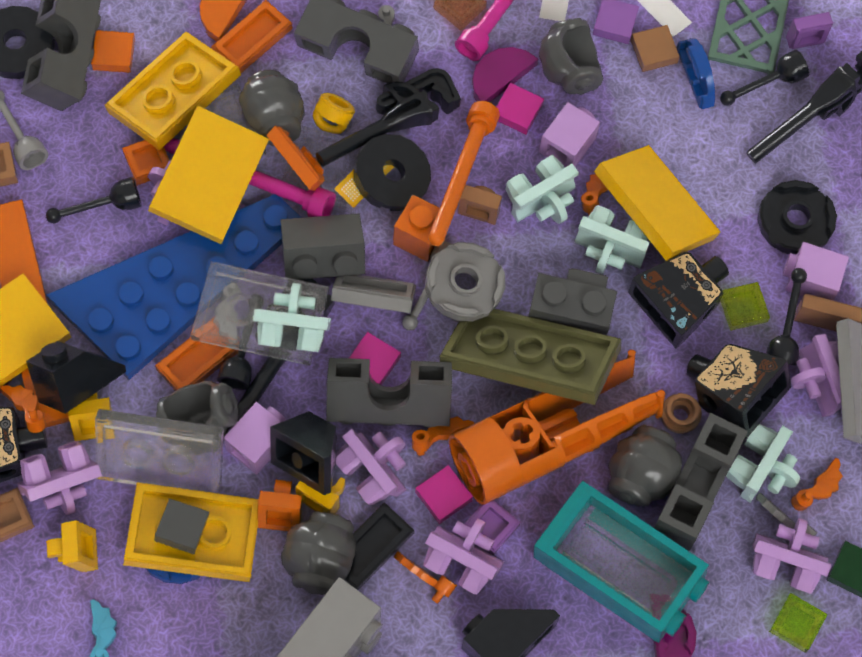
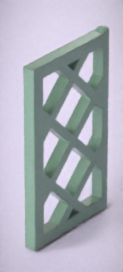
[708,0,789,75]

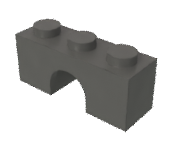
[21,0,101,111]
[294,0,419,84]
[326,358,452,427]
[654,413,748,551]

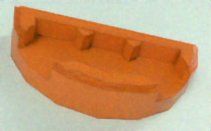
[199,0,247,42]
[266,126,325,191]

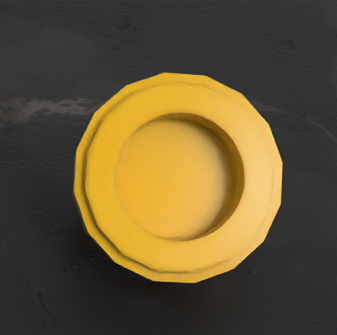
[313,93,355,135]

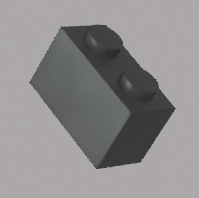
[280,213,365,280]
[528,273,617,335]

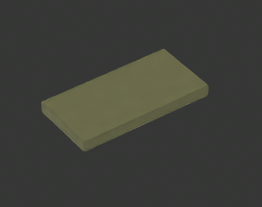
[439,309,621,405]

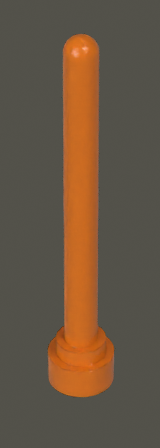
[428,101,500,246]

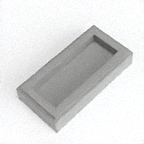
[331,275,416,313]

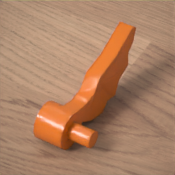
[581,174,608,215]
[0,385,46,433]
[411,416,475,456]
[791,458,843,511]
[394,551,457,604]

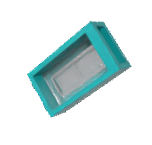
[534,480,710,643]

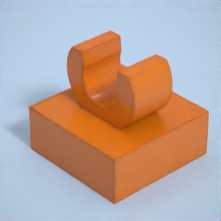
[258,479,302,531]

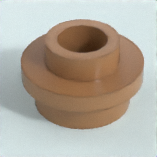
[661,393,702,434]

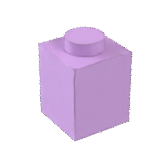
[539,102,600,167]
[782,242,849,301]
[223,402,286,475]

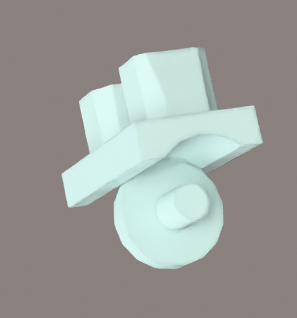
[505,155,579,224]
[574,205,650,275]
[253,283,331,352]
[726,424,800,503]

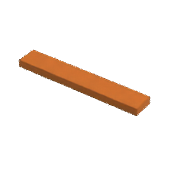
[0,199,70,428]

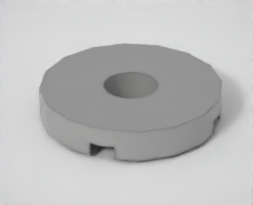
[425,242,505,321]

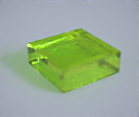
[720,282,770,331]
[769,593,828,653]

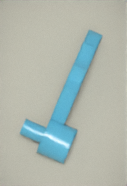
[90,599,117,657]

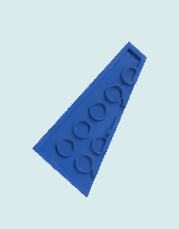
[46,195,302,380]

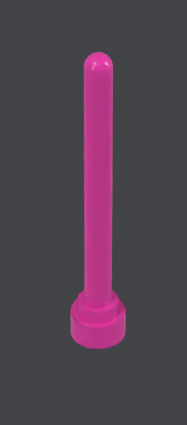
[455,0,514,61]
[164,138,336,217]

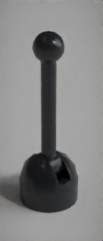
[720,49,809,106]
[45,176,142,224]
[766,268,807,366]
[217,295,264,390]

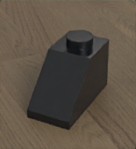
[26,341,126,414]
[270,411,337,495]
[461,609,560,657]

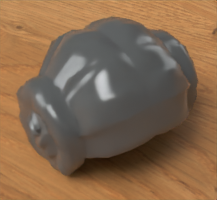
[539,18,604,95]
[239,70,305,146]
[156,381,239,453]
[608,424,682,507]
[281,511,356,595]

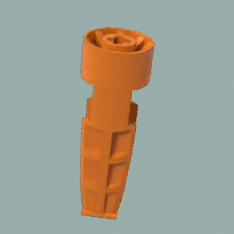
[448,349,665,505]

